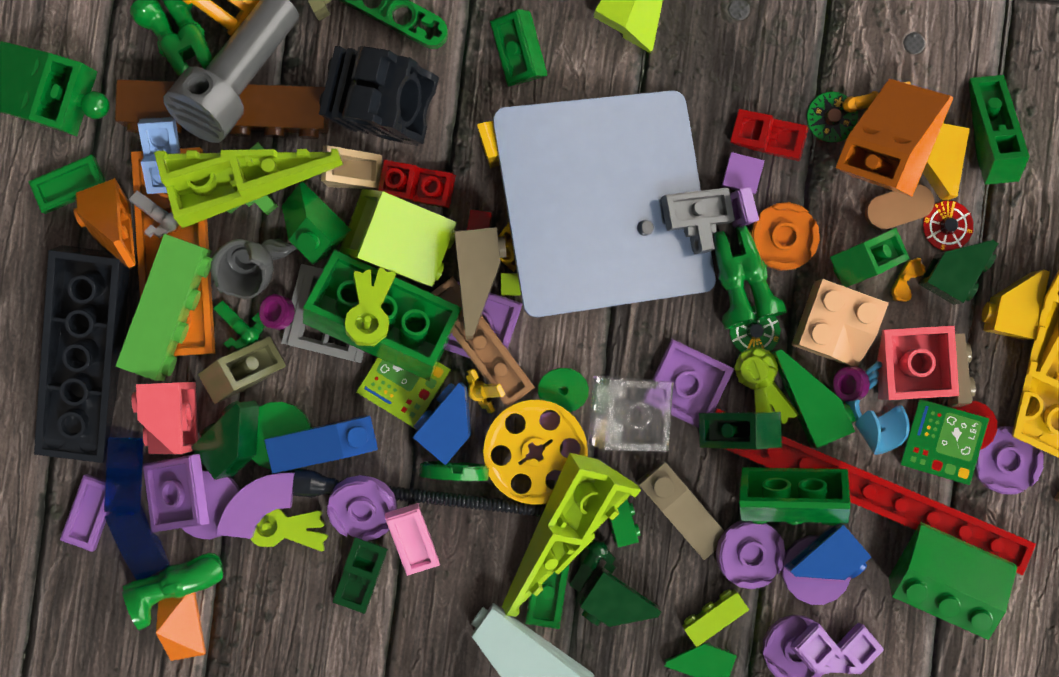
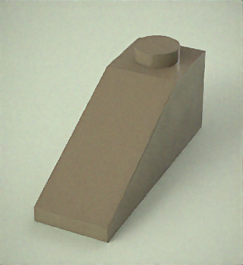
[455,227,506,340]
[636,460,724,560]

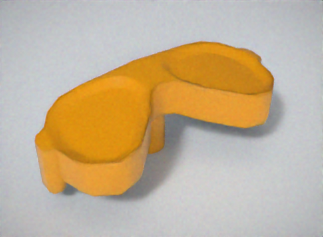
[891,258,926,302]

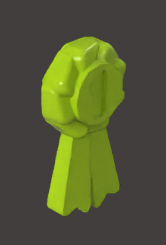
[345,267,396,346]
[734,346,798,424]
[251,509,329,551]

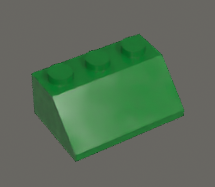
[739,467,850,526]
[888,522,1017,640]

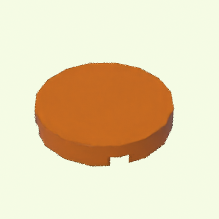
[750,202,820,271]

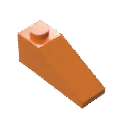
[73,178,136,268]

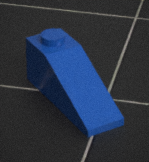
[264,415,378,473]

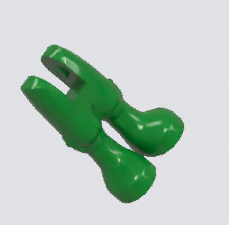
[130,0,212,76]
[714,225,787,330]
[122,552,224,631]

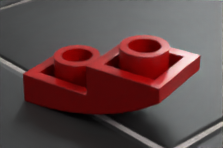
[378,160,456,209]

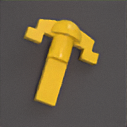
[466,369,505,413]

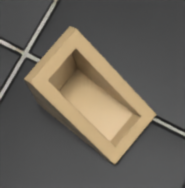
[321,145,382,189]

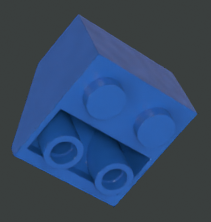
[413,382,471,465]

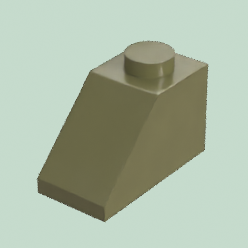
[198,337,286,404]

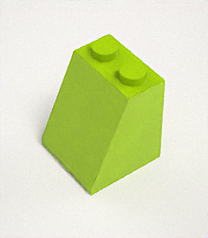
[339,189,457,287]

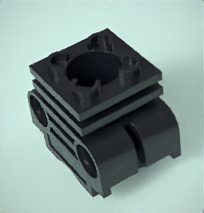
[319,46,439,146]

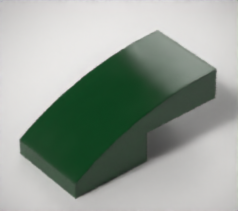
[333,537,388,614]

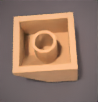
[792,279,888,367]

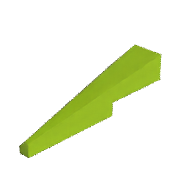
[594,0,663,53]
[154,149,343,229]
[502,453,641,617]

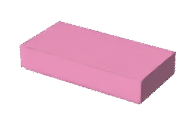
[385,503,440,576]

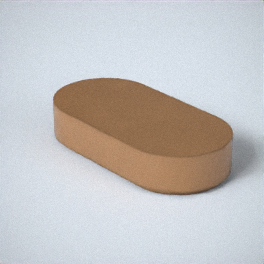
[865,184,935,230]

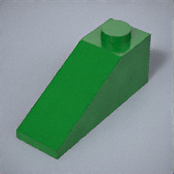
[968,75,1030,185]
[770,349,856,448]

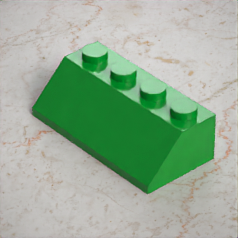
[303,249,462,381]

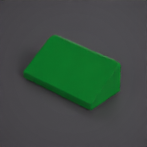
[490,9,547,87]

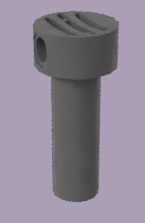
[163,0,299,143]

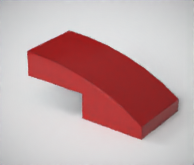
[730,109,809,161]

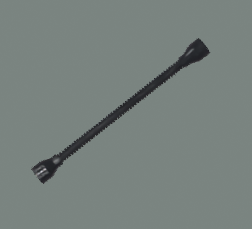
[293,469,547,517]

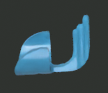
[845,361,909,455]

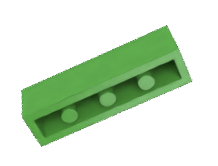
[115,234,213,381]

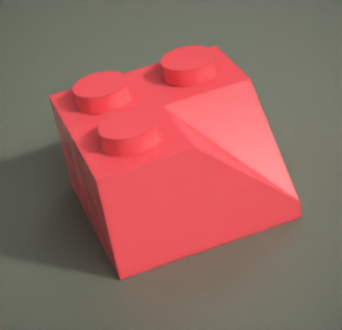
[877,326,959,400]
[131,382,198,454]

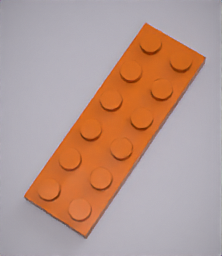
[131,147,216,356]

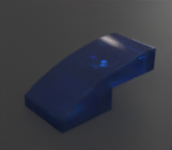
[104,437,144,512]
[105,500,170,580]

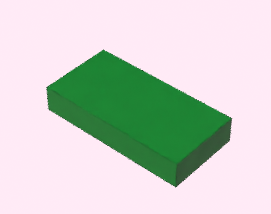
[28,154,106,214]

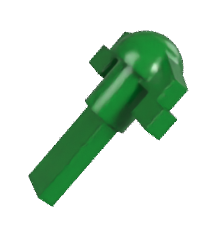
[213,300,265,351]

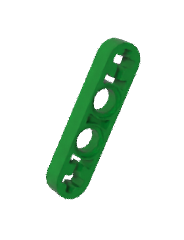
[339,0,448,49]

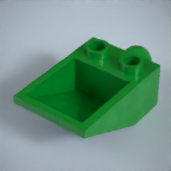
[0,41,110,137]

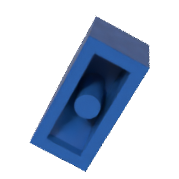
[784,523,871,580]

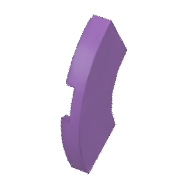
[216,472,295,539]

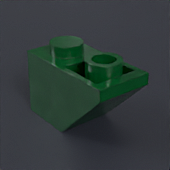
[918,240,999,305]
[191,401,259,480]

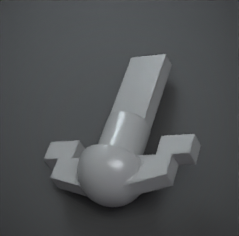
[129,190,179,238]

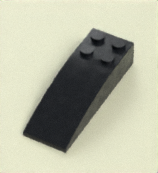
[34,245,130,463]

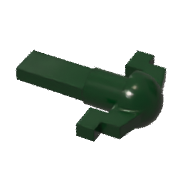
[570,540,617,592]

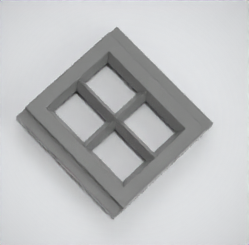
[281,264,364,363]

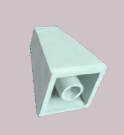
[471,603,594,677]

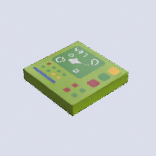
[356,358,451,428]

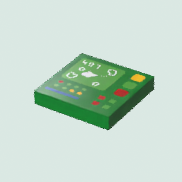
[901,399,989,485]

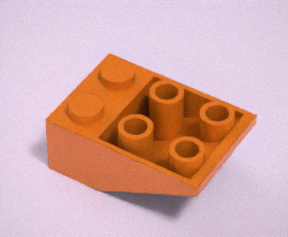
[835,79,953,197]

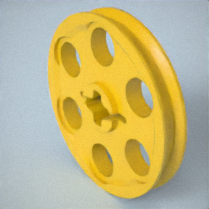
[483,400,588,505]

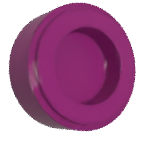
[259,294,295,330]
[833,366,870,402]

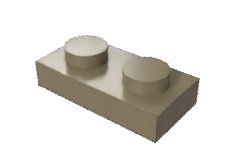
[948,333,976,407]

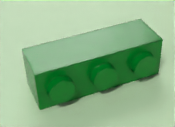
[608,498,641,548]

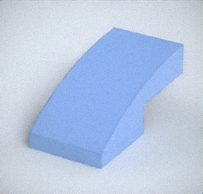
[137,117,180,194]

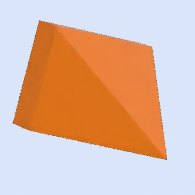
[156,592,206,661]

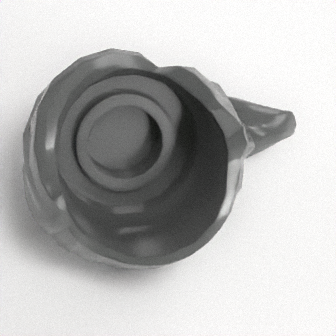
[211,239,297,299]

